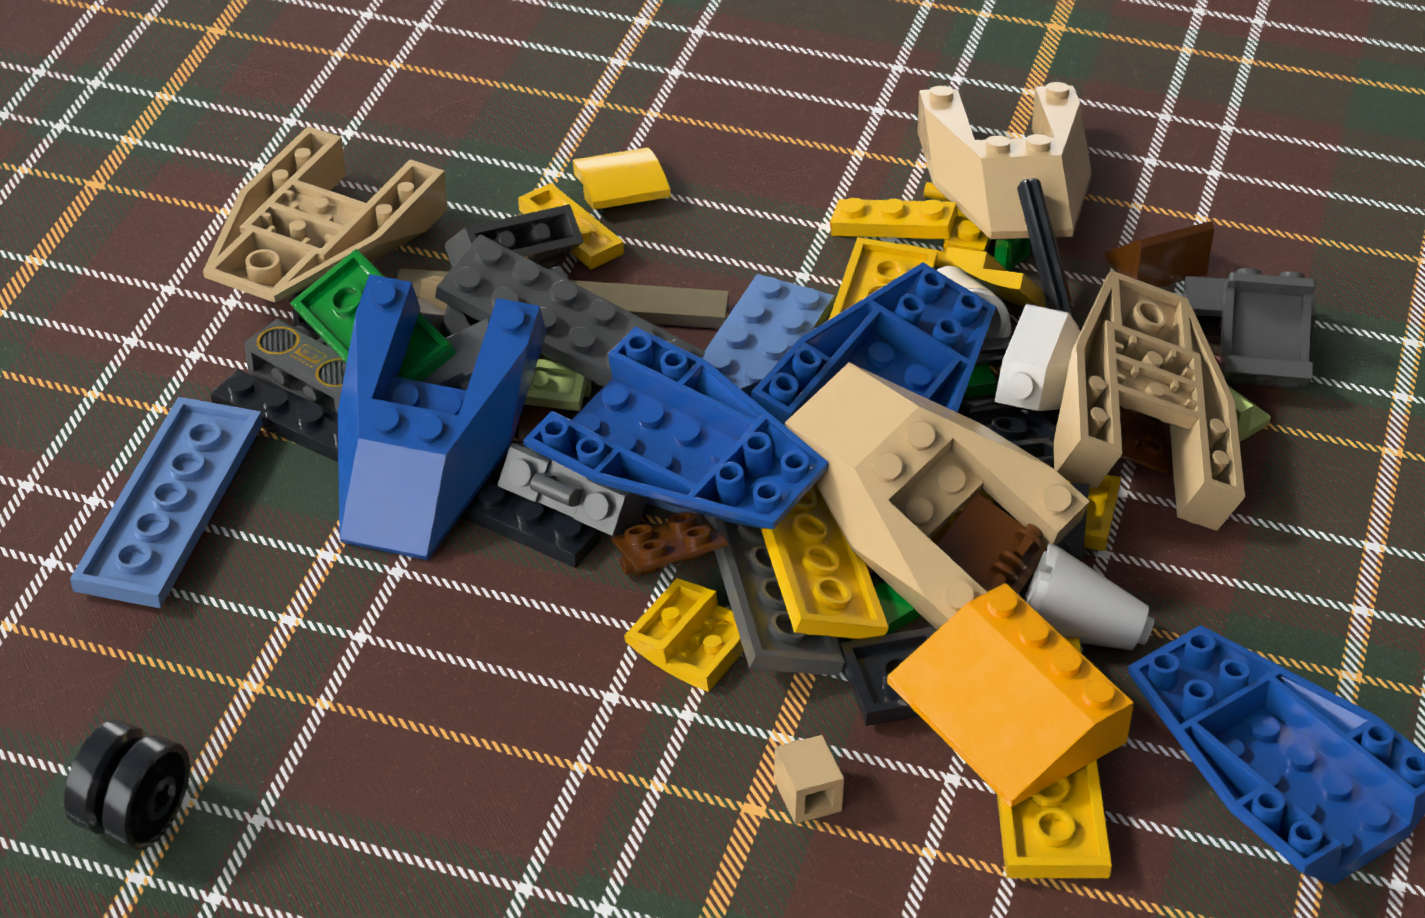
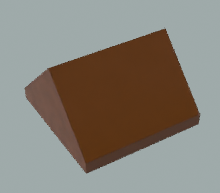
[1105,221,1214,287]

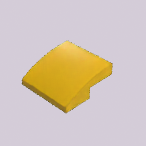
[573,147,671,210]
[946,247,1046,308]
[624,578,744,692]

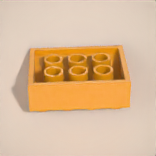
[887,583,1134,808]

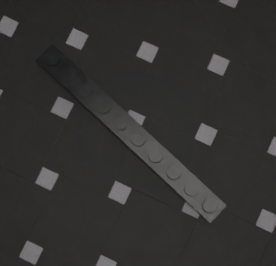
[210,369,600,568]

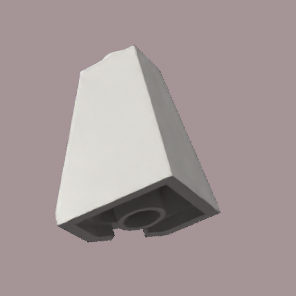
[995,304,1080,411]

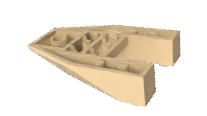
[918,82,1091,239]
[203,126,447,303]
[1053,270,1245,531]
[784,363,1090,630]

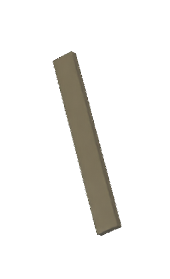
[397,268,729,329]

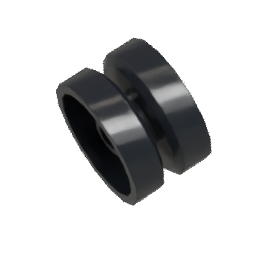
[64,720,190,850]

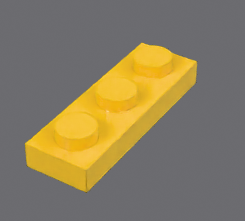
[518,183,624,270]
[830,198,958,239]

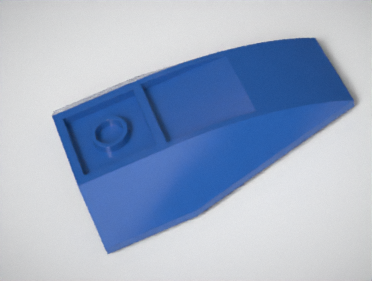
[751,262,996,425]
[523,326,828,529]
[1128,625,1425,885]

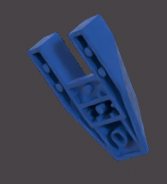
[338,274,547,560]

